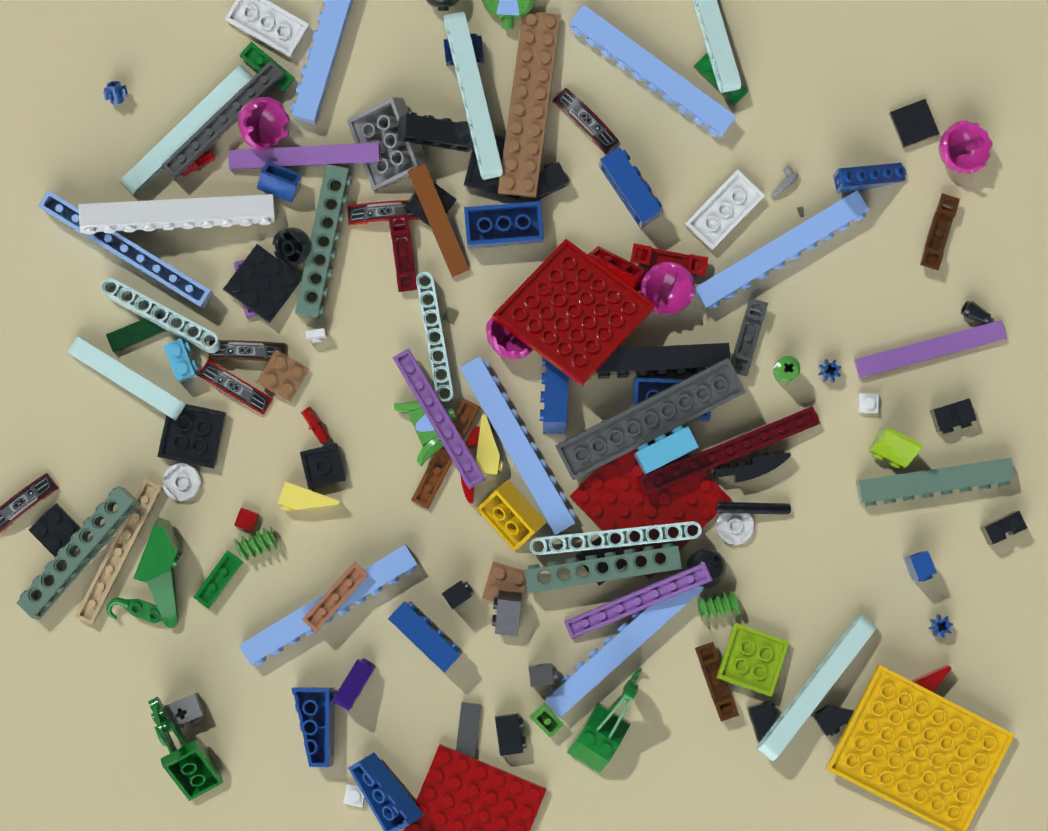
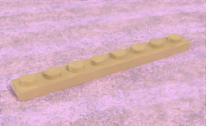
[75,478,163,625]

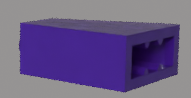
[332,658,375,711]

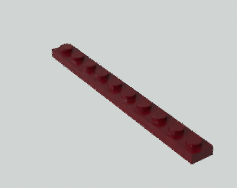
[637,406,820,497]

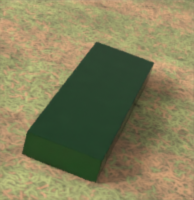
[106,313,167,353]

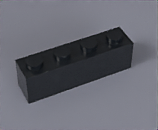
[398,112,474,152]

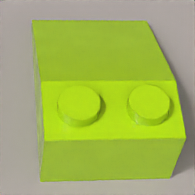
[869,427,923,470]

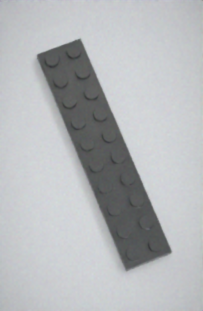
[555,357,746,480]

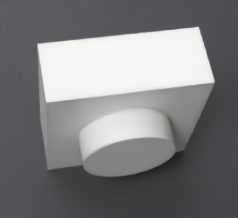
[305,328,327,343]
[858,393,879,414]
[343,784,364,807]

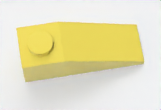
[476,414,503,475]
[278,481,341,512]

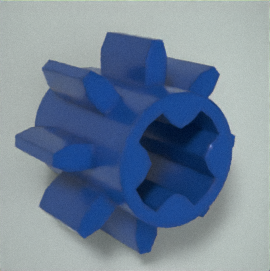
[103,81,128,104]
[818,359,841,383]
[928,614,953,638]

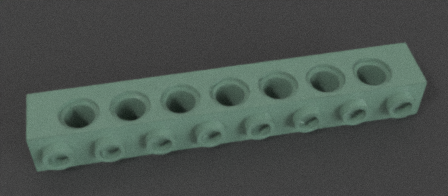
[295,164,352,319]
[17,486,141,620]
[524,543,682,593]

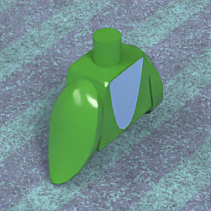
[482,0,536,30]
[394,401,457,467]

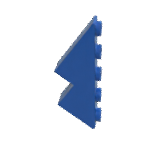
[833,163,906,194]

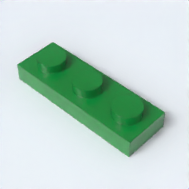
[239,41,295,93]
[694,53,748,106]
[193,550,244,609]

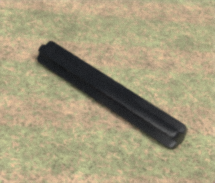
[716,502,791,515]

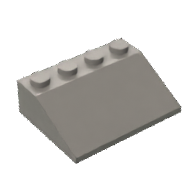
[347,97,430,191]

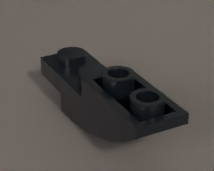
[713,450,791,483]

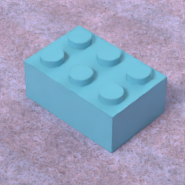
[634,425,698,475]

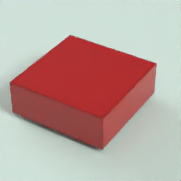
[234,507,259,532]

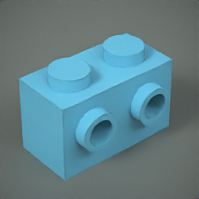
[163,339,199,383]

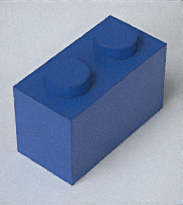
[257,161,303,203]
[903,551,937,582]

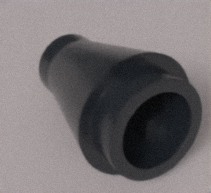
[961,301,991,324]

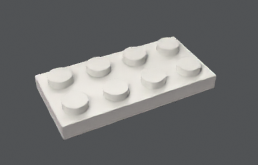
[225,0,309,58]
[684,169,765,251]

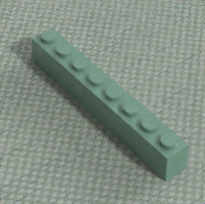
[856,458,1015,507]

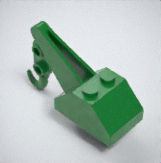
[107,517,182,628]
[567,668,642,773]
[148,696,224,801]

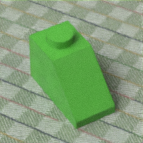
[529,702,564,737]

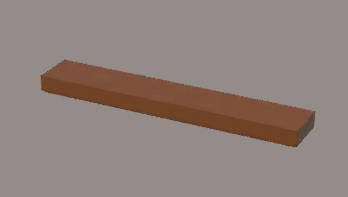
[407,163,469,277]
[411,398,480,509]

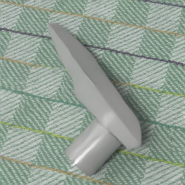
[771,166,799,198]

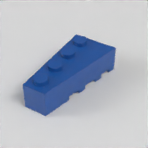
[540,357,569,434]
[291,687,334,767]
[348,752,424,831]

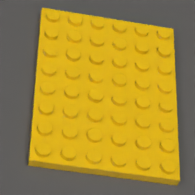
[825,664,1015,831]

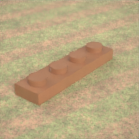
[302,562,369,633]

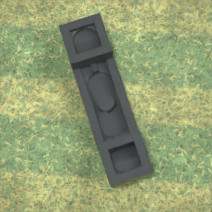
[731,298,768,377]

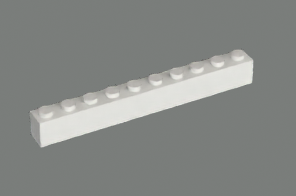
[78,194,275,235]

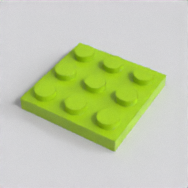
[716,622,789,697]

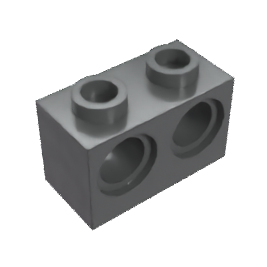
[528,663,557,687]

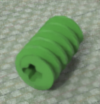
[773,356,801,383]
[234,526,278,561]
[698,591,740,621]

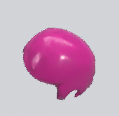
[238,97,290,151]
[938,120,993,174]
[640,262,696,315]
[486,317,533,360]

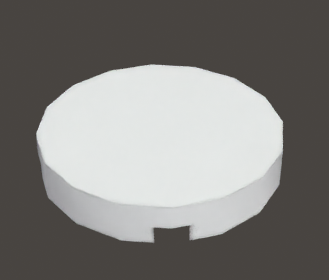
[163,463,201,501]
[716,513,754,545]

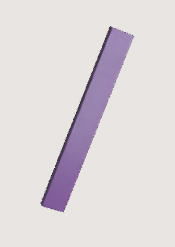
[228,142,380,170]
[854,320,1007,378]
[392,348,486,489]
[564,562,713,639]

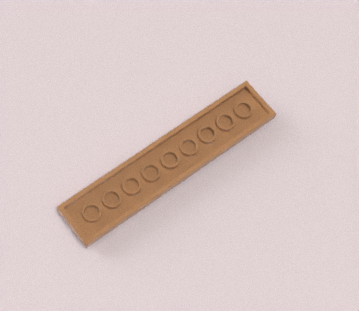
[498,11,561,198]

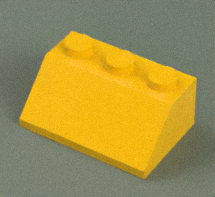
[476,480,547,552]

